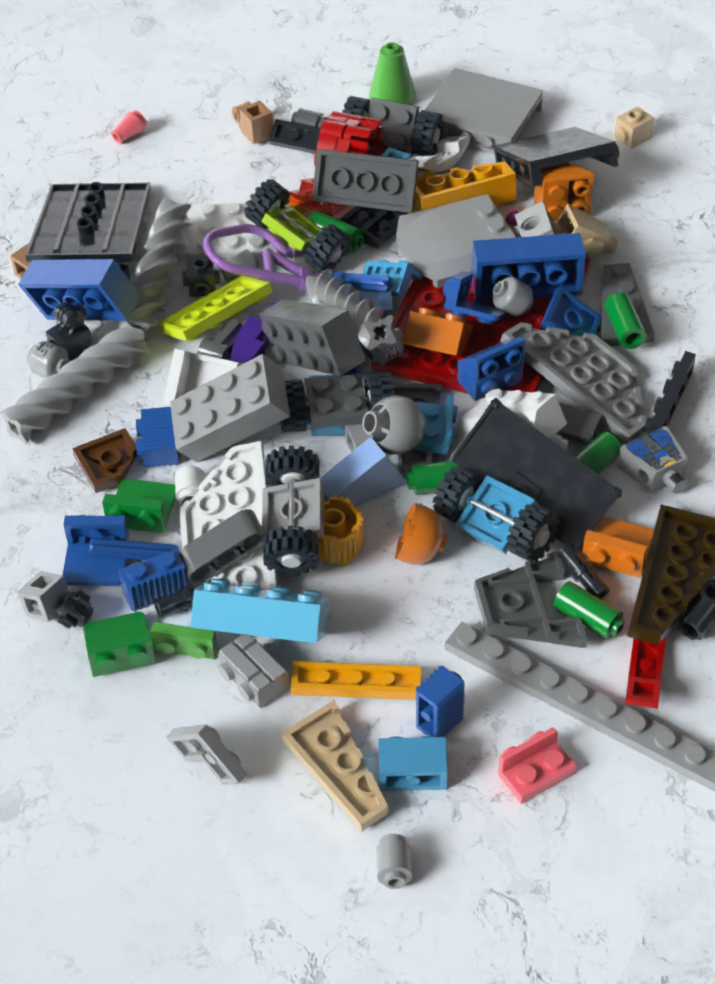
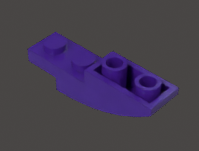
[231,302,276,364]

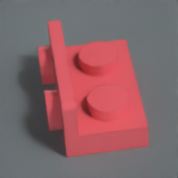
[498,727,577,804]

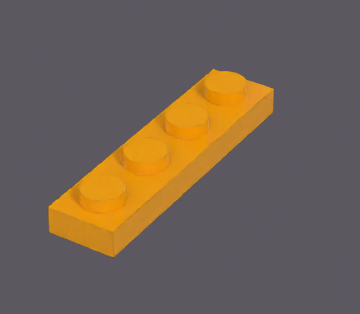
[291,661,421,700]

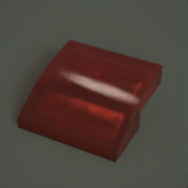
[289,178,348,217]

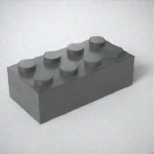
[259,298,366,376]

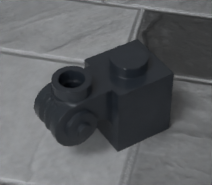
[45,302,91,361]

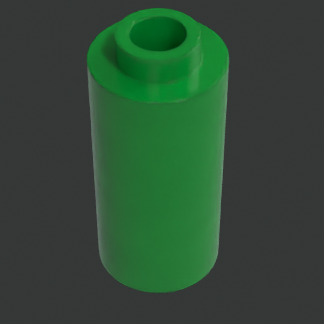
[309,211,364,253]
[604,292,647,349]
[574,432,621,474]
[406,460,457,495]
[554,581,625,639]

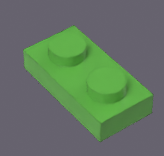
[150,622,218,659]

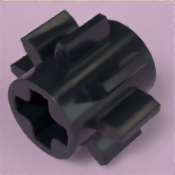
[54,589,94,629]

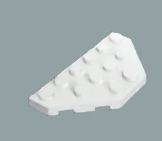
[140,203,295,262]
[179,441,278,590]

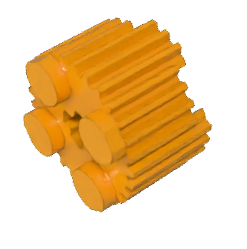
[318,495,364,566]

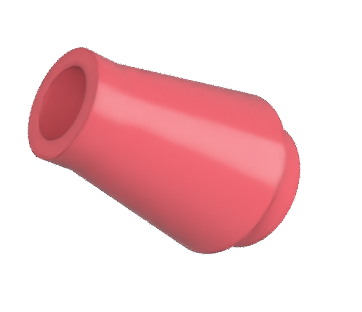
[111,110,147,144]

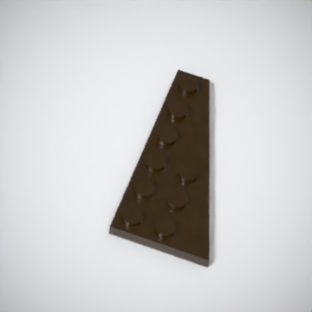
[627,504,715,645]

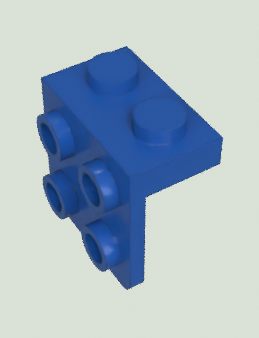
[443,272,507,324]
[62,515,129,586]

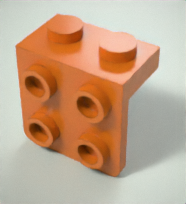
[582,516,654,578]

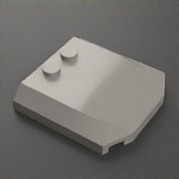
[396,194,516,288]

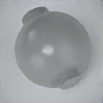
[362,396,426,454]

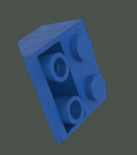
[457,337,525,401]

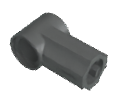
[197,319,243,361]

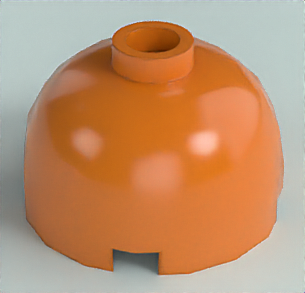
[394,503,448,565]

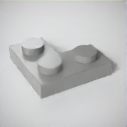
[166,724,248,784]

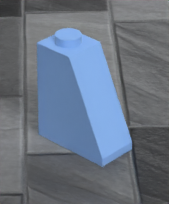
[320,437,407,507]

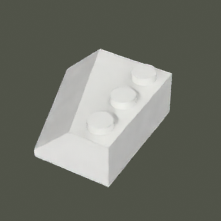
[450,389,567,459]

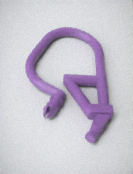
[203,224,320,292]

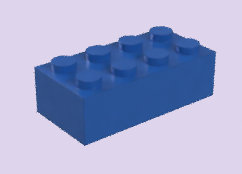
[472,233,586,303]
[18,259,141,321]

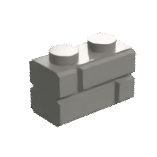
[218,634,290,708]

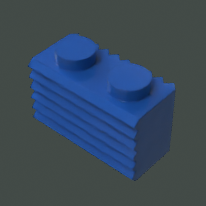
[136,407,179,468]
[118,549,188,611]
[416,666,465,737]

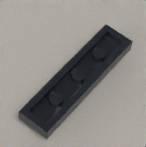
[644,351,696,434]

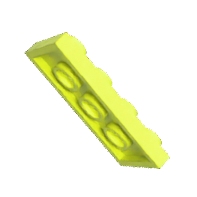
[157,275,273,342]

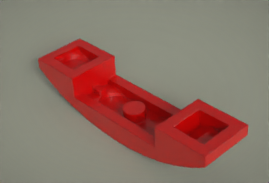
[625,636,666,709]

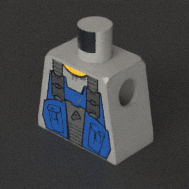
[618,426,688,494]

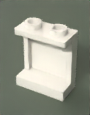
[163,349,243,406]

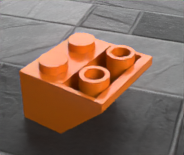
[533,163,594,221]
[403,308,474,357]

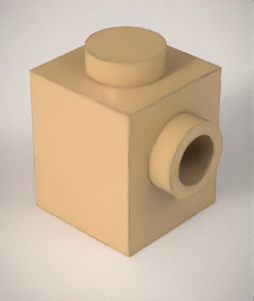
[614,106,655,149]

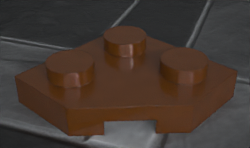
[72,428,137,493]

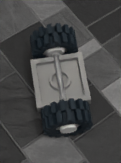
[262,445,324,576]

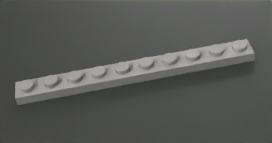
[445,621,715,792]

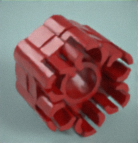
[314,111,385,165]

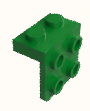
[102,479,176,533]
[83,612,156,677]

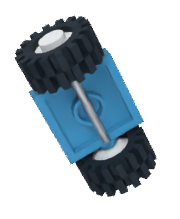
[432,465,559,563]

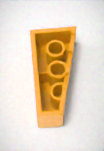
[413,162,516,212]

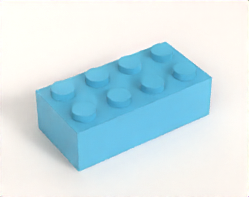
[190,579,330,643]

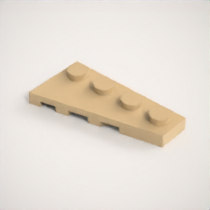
[281,700,389,832]

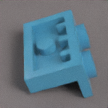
[358,259,421,297]
[413,394,458,455]

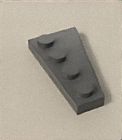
[601,263,655,347]

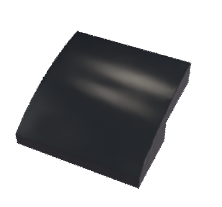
[339,206,406,248]

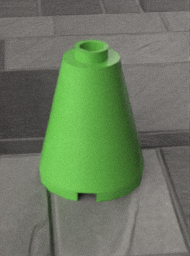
[369,42,416,105]

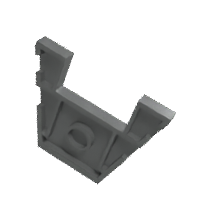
[474,551,587,648]

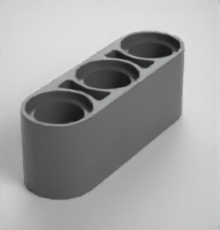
[179,509,265,583]

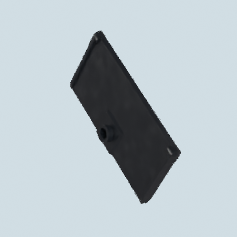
[450,398,623,550]

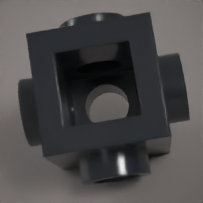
[182,255,220,297]

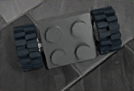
[342,96,444,156]
[280,372,395,433]

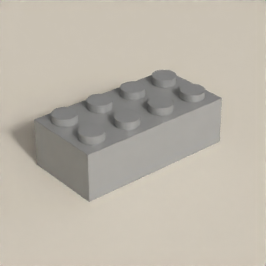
[170,354,290,462]

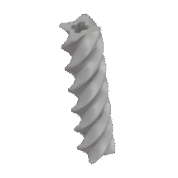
[119,198,192,341]
[306,269,397,351]
[0,321,150,444]

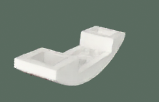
[409,136,470,173]

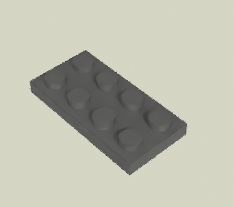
[312,149,419,213]

